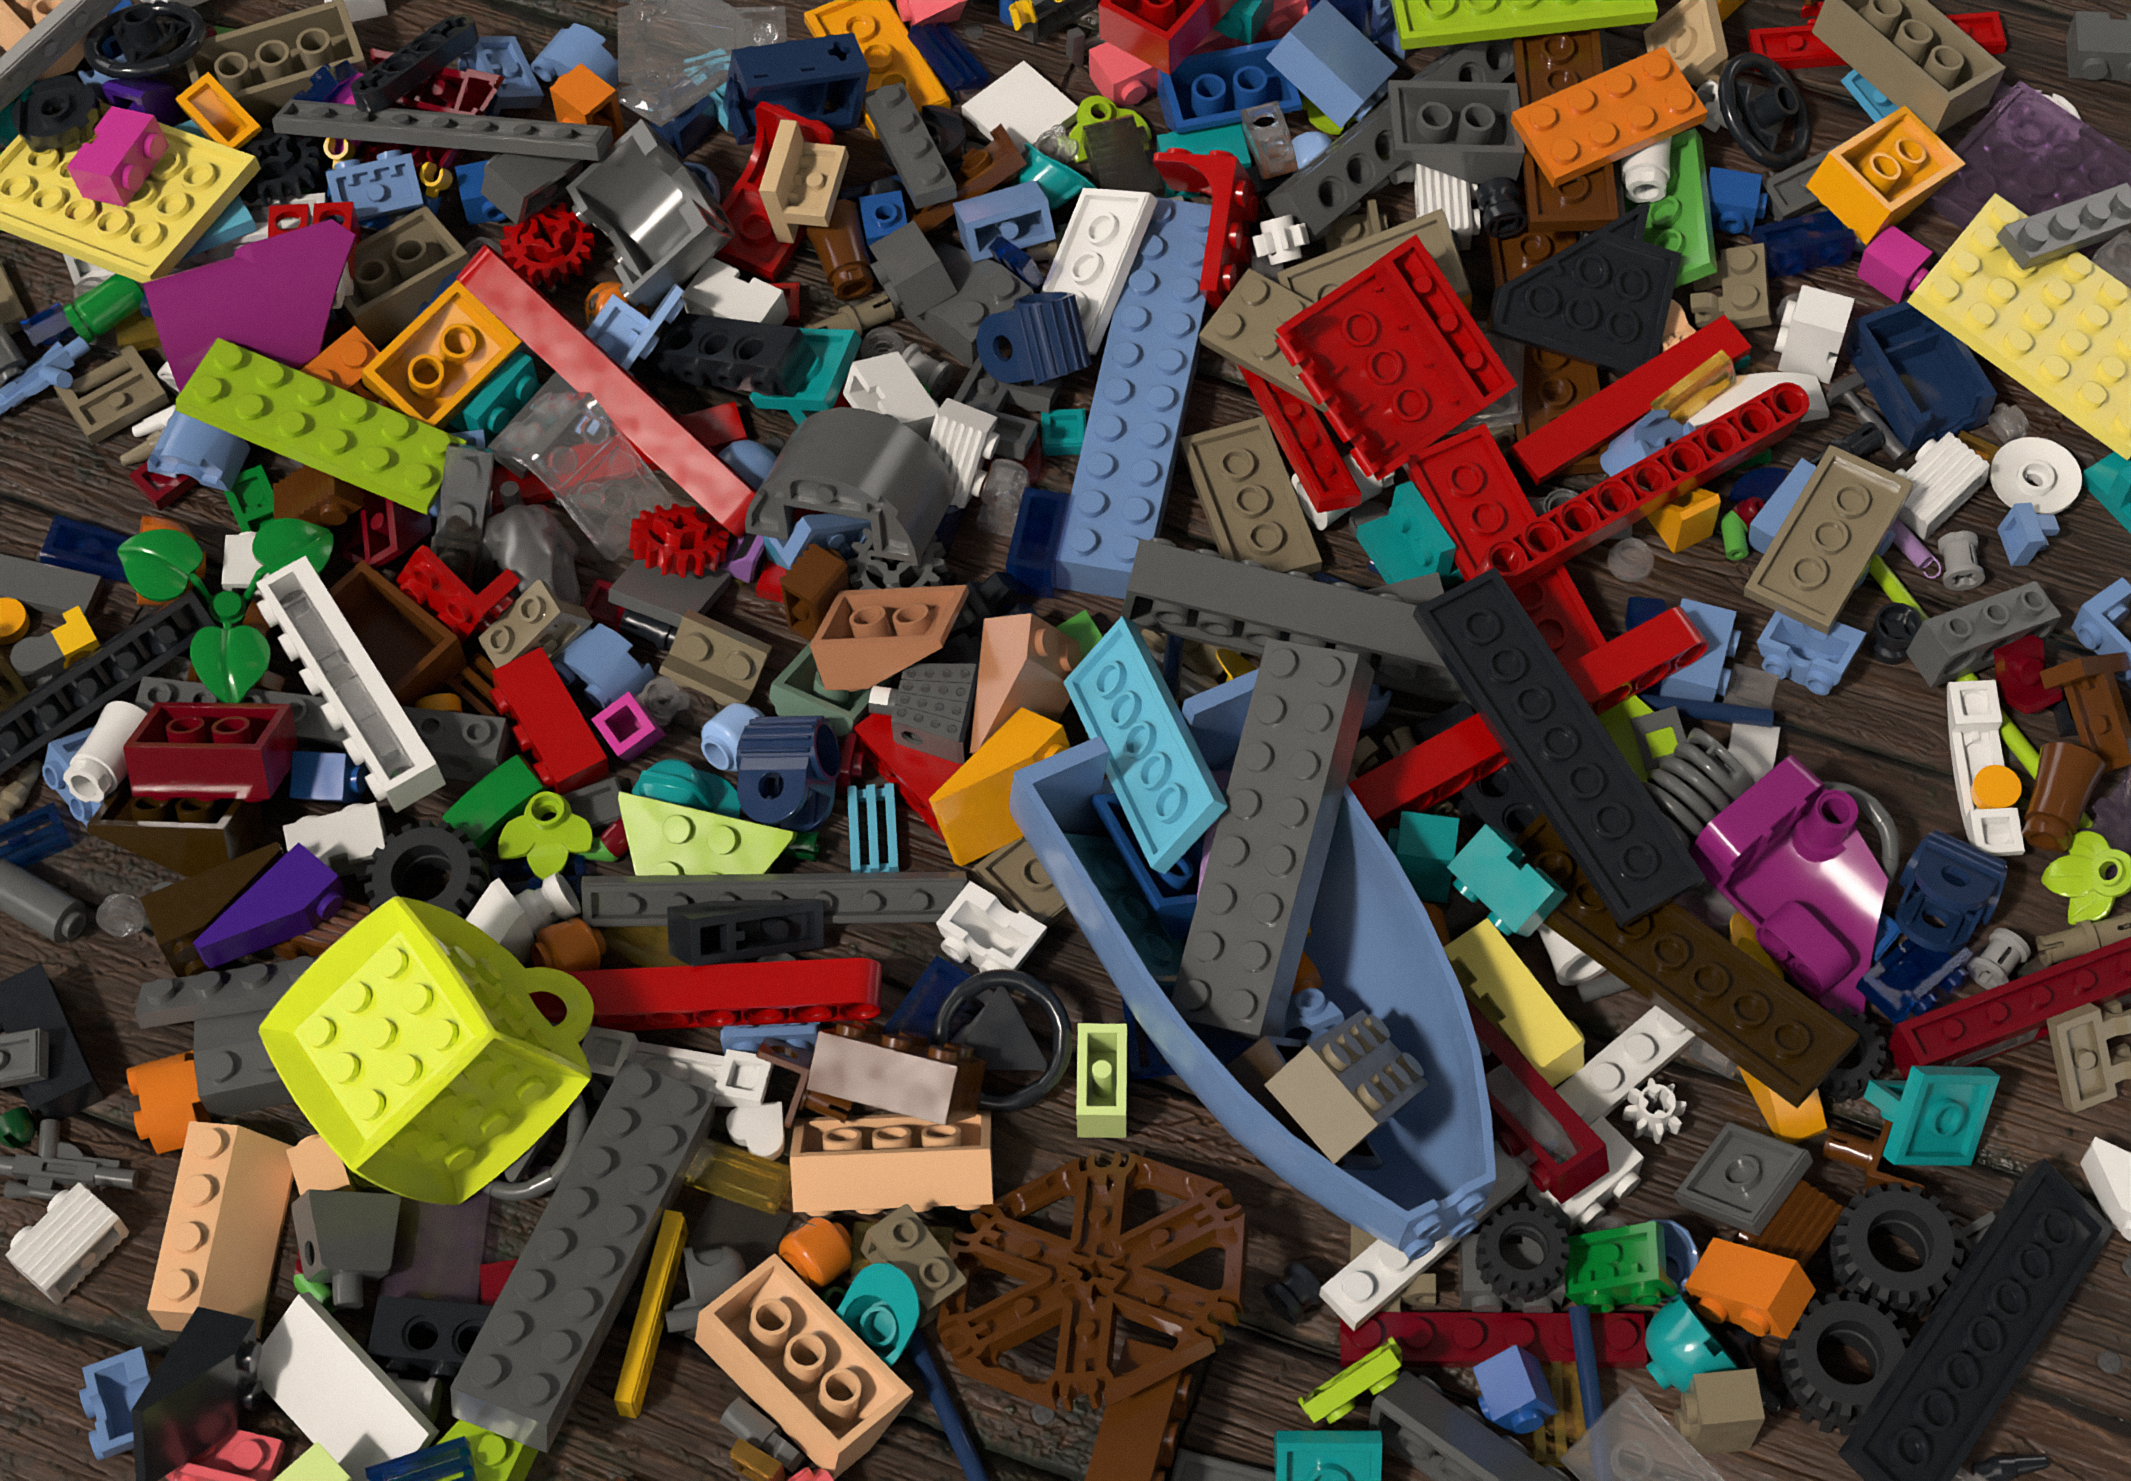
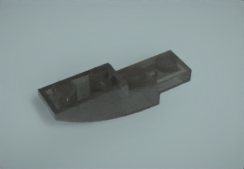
[430,442,496,594]

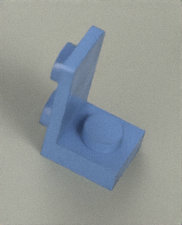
[2071,577,2131,688]

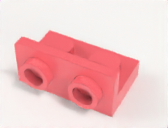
[165,1429,286,1481]

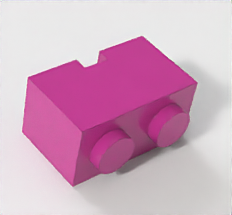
[67,106,169,207]

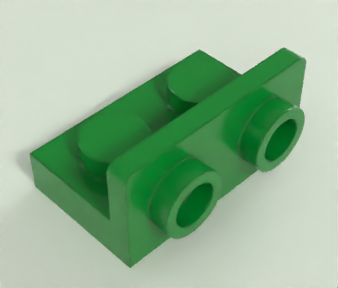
[1565,1221,1678,1313]

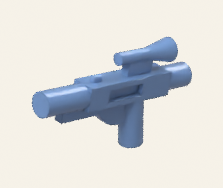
[0,336,91,415]

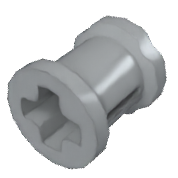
[901,343,953,399]
[1938,531,1985,591]
[1967,928,2031,990]
[387,1372,442,1423]

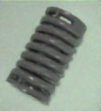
[1641,728,1755,852]

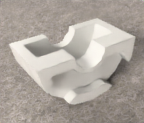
[936,881,1047,973]

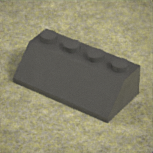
[1367,1370,1570,1481]

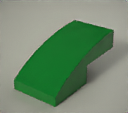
[223,465,274,533]
[442,754,548,850]

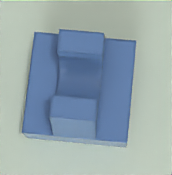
[1997,502,2060,566]

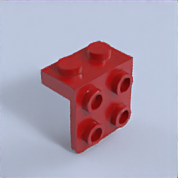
[397,545,521,646]

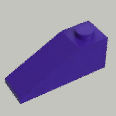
[193,842,348,969]

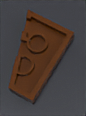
[905,123,1027,235]

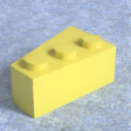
[1443,918,1585,1088]

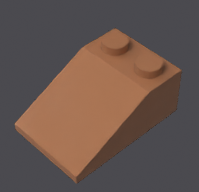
[810,585,969,692]
[970,613,1082,754]

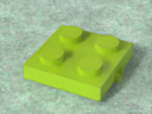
[1297,1336,1403,1424]

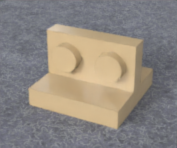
[1643,0,1728,88]
[759,120,849,243]

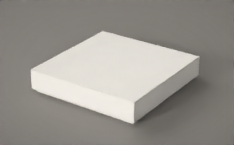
[961,60,1078,159]

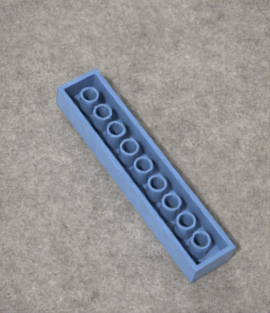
[1055,197,1212,599]

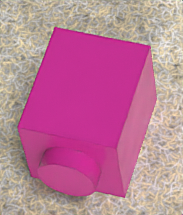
[1857,224,1933,304]
[591,692,666,762]

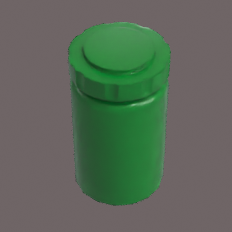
[62,273,144,344]

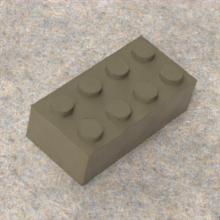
[185,0,368,126]
[1812,0,2006,135]
[1264,1009,1429,1164]

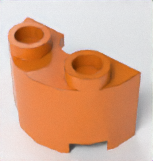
[126,1050,212,1154]

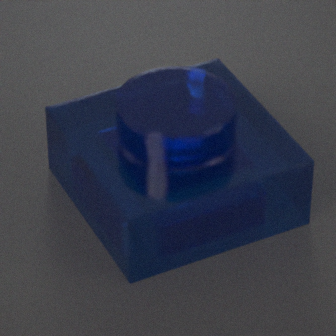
[20,302,71,346]

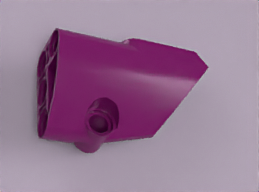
[144,219,357,392]
[1689,754,1889,1017]

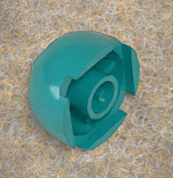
[1645,1294,1741,1393]

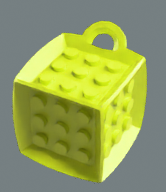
[258,896,594,1205]

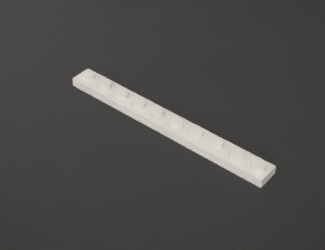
[1319,1005,1698,1331]

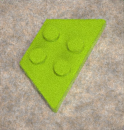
[618,791,797,876]

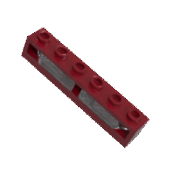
[1887,937,2131,1081]
[1464,995,1610,1204]

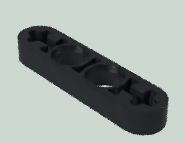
[350,14,479,112]

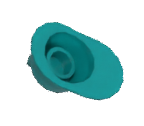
[1011,142,1097,211]
[631,759,741,819]
[835,1263,920,1368]

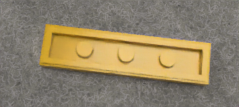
[614,1209,688,1419]

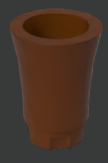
[802,200,874,301]
[2022,742,2106,853]

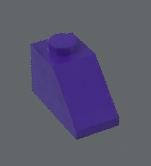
[102,78,183,127]

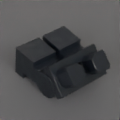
[923,571,1041,664]

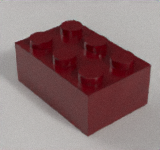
[123,702,299,802]

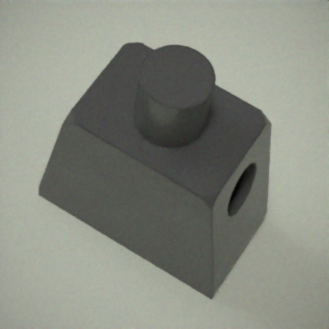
[292,1189,400,1310]

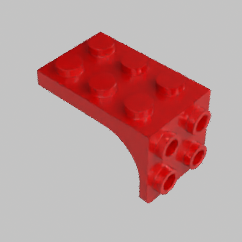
[713,101,836,282]
[1153,148,1258,312]

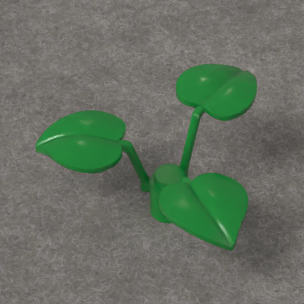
[117,518,333,703]

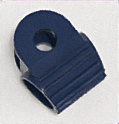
[976,292,1092,386]
[736,715,841,832]
[1895,829,2008,952]

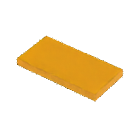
[804,0,951,140]

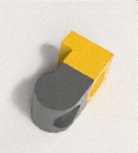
[10,605,100,690]

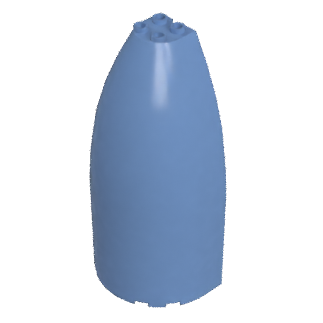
[1009,668,1496,1261]

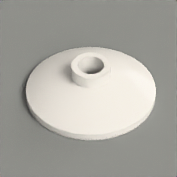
[1990,437,2082,515]

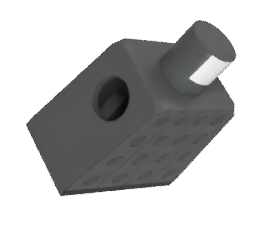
[869,663,979,764]

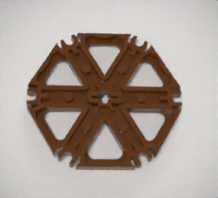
[937,1152,1249,1412]

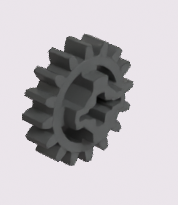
[847,527,948,590]

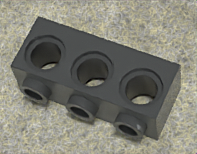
[1906,581,2062,688]

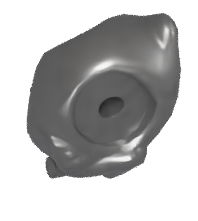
[480,481,581,606]

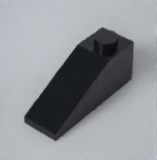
[667,899,824,967]

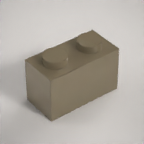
[1674,1368,1765,1456]

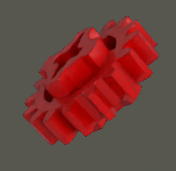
[500,202,596,289]
[629,503,729,578]

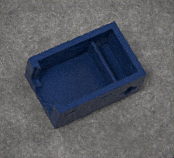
[723,33,870,146]
[1844,300,1997,451]

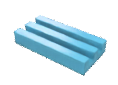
[847,783,899,873]

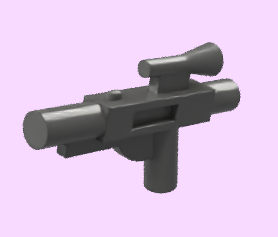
[0,1119,139,1199]

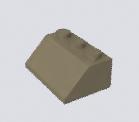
[337,205,470,348]

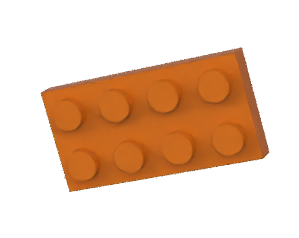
[1510,46,1708,188]

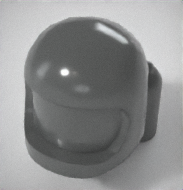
[665,1245,747,1333]

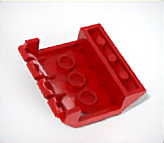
[1275,234,1518,481]

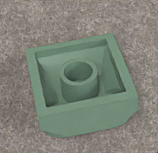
[769,639,895,743]

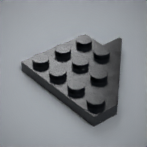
[1485,203,1682,376]

